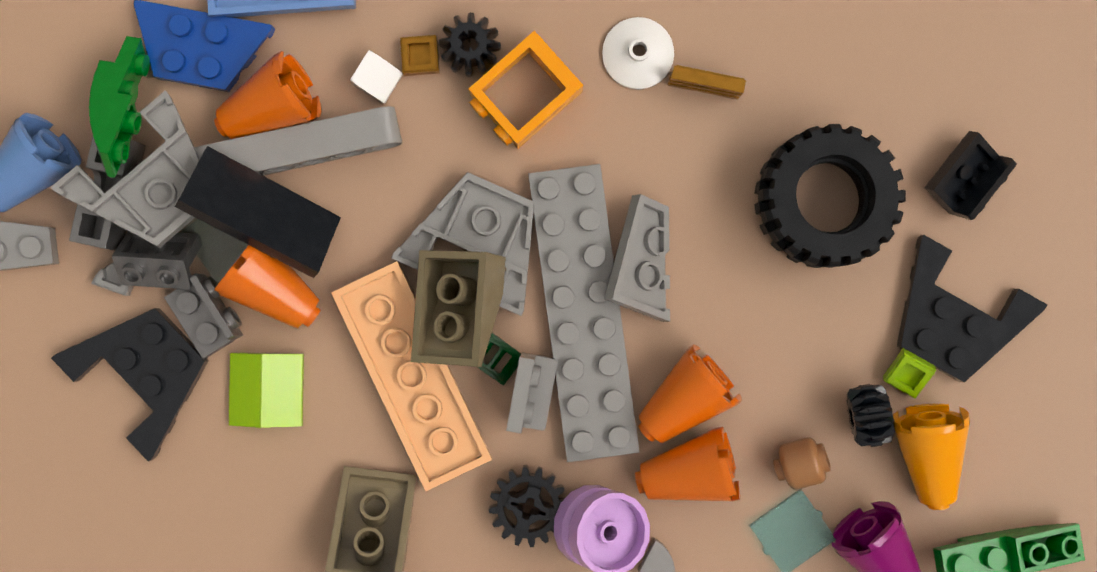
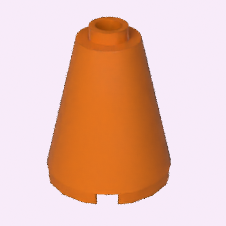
[214,51,322,139]
[214,245,321,329]
[638,344,742,443]
[635,427,741,502]

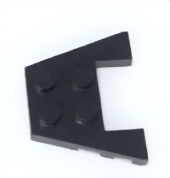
[897,235,1047,383]
[51,308,209,462]

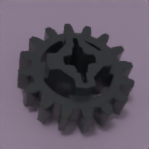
[489,465,565,547]

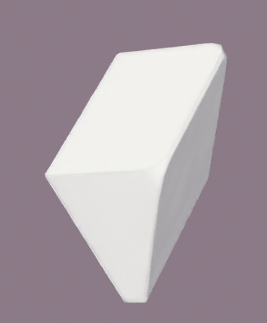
[350,50,403,104]

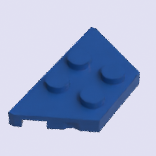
[134,0,275,92]

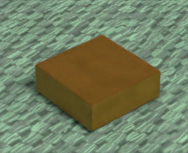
[400,35,440,76]

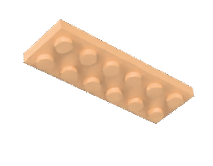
[331,261,492,492]

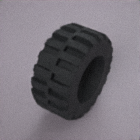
[754,124,906,268]

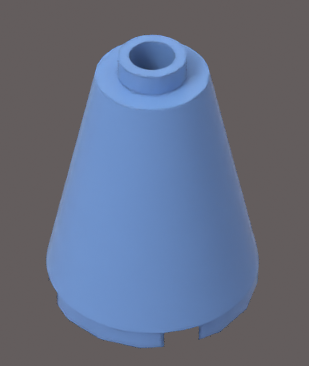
[0,113,82,212]

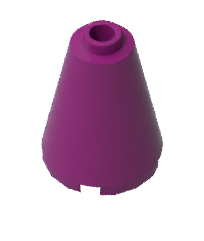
[831,501,921,572]

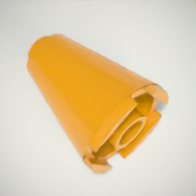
[893,404,970,510]

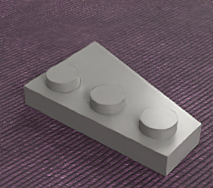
[604,194,670,322]

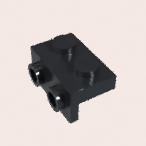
[924,131,1017,220]

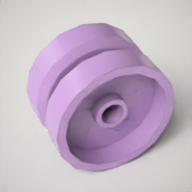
[554,485,650,572]

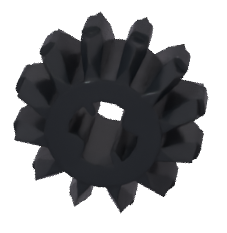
[439,12,501,77]
[846,384,895,447]

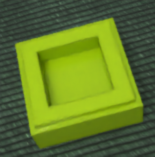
[883,348,936,399]

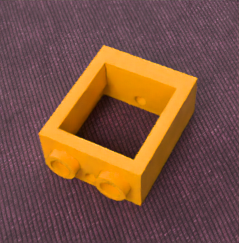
[468,30,584,149]

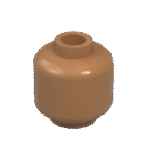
[773,437,831,490]

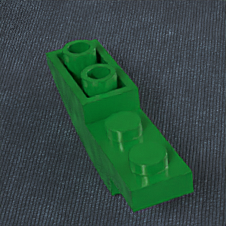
[89,36,150,178]
[933,523,1085,572]

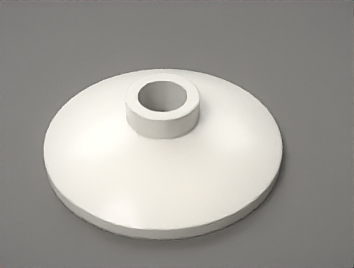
[602,17,674,90]

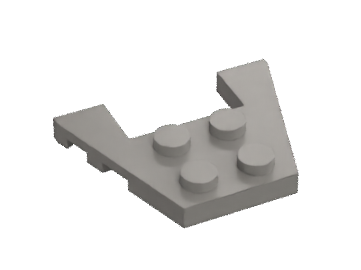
[51,91,200,248]
[391,172,534,316]

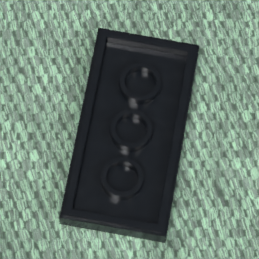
[175,146,341,278]

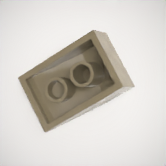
[411,250,506,367]
[325,466,416,572]

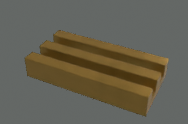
[668,65,746,100]

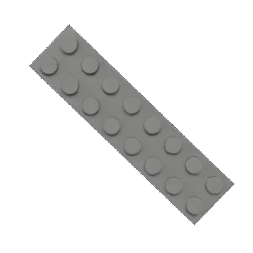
[528,164,640,462]

